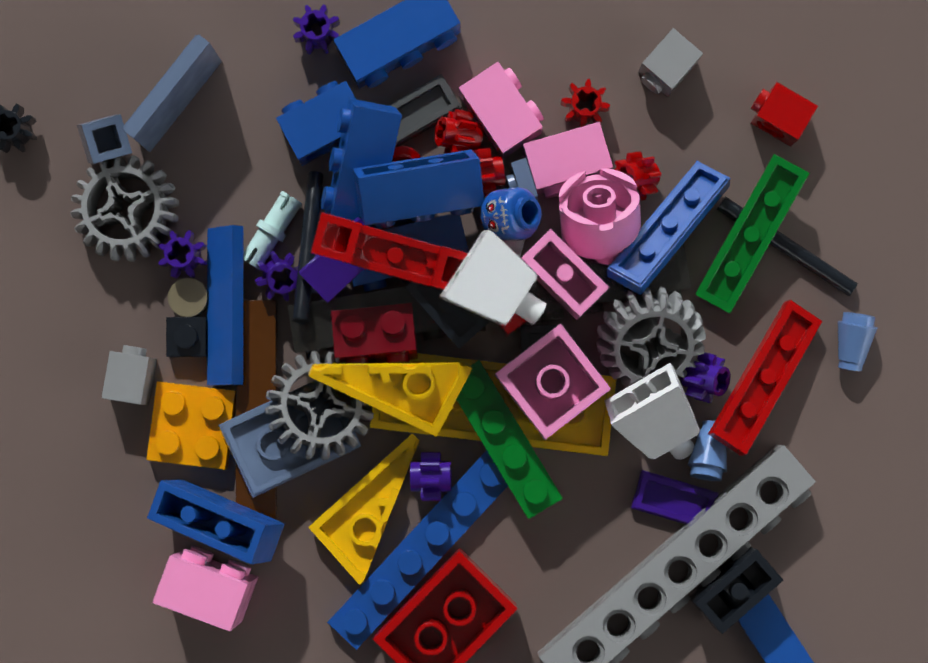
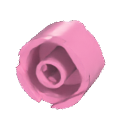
[559,169,641,265]

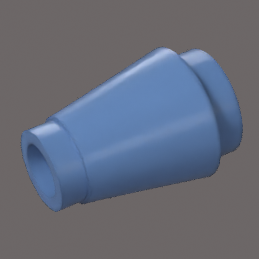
[838,312,878,371]
[687,420,727,481]

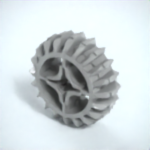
[70,155,179,262]
[596,286,706,388]
[265,351,374,460]

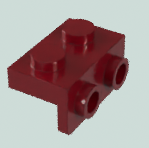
[331,303,418,364]

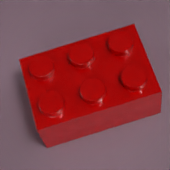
[373,548,518,663]

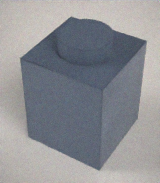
[77,114,132,164]

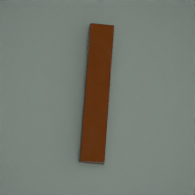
[236,300,277,520]

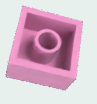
[494,323,611,439]
[152,546,258,631]

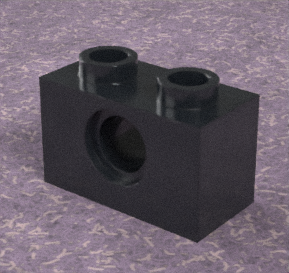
[690,547,784,634]

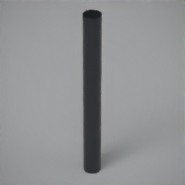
[292,171,323,324]
[717,196,858,296]

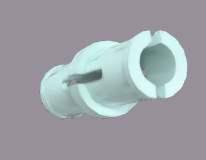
[244,191,303,271]

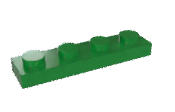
[695,154,810,313]
[456,360,563,519]

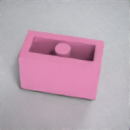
[459,62,544,159]
[522,122,613,198]
[521,229,609,320]

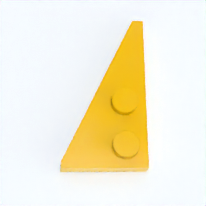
[308,362,472,437]
[308,433,420,585]

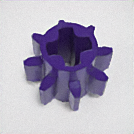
[293,4,340,54]
[158,230,207,279]
[255,251,298,301]
[680,352,731,403]
[410,452,452,501]

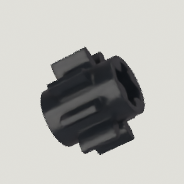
[0,103,37,153]

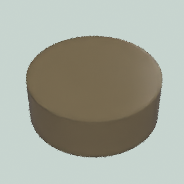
[168,278,208,317]

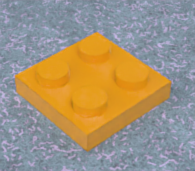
[146,381,236,470]

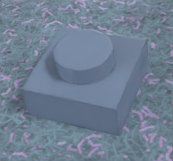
[505,158,538,200]

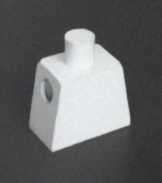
[440,229,547,325]
[604,363,700,460]

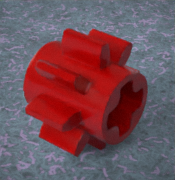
[560,79,610,127]
[434,109,483,154]
[472,148,506,197]
[614,151,662,201]

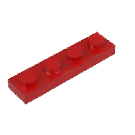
[708,300,823,456]

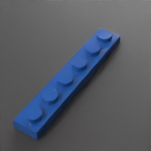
[327,450,508,650]

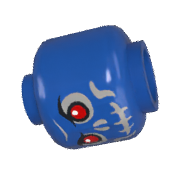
[481,187,542,242]

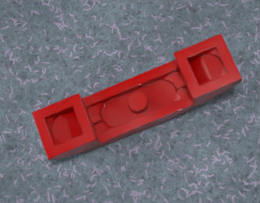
[310,212,468,290]

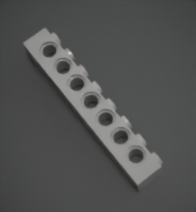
[538,445,816,663]

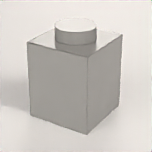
[638,28,703,97]
[101,345,157,405]

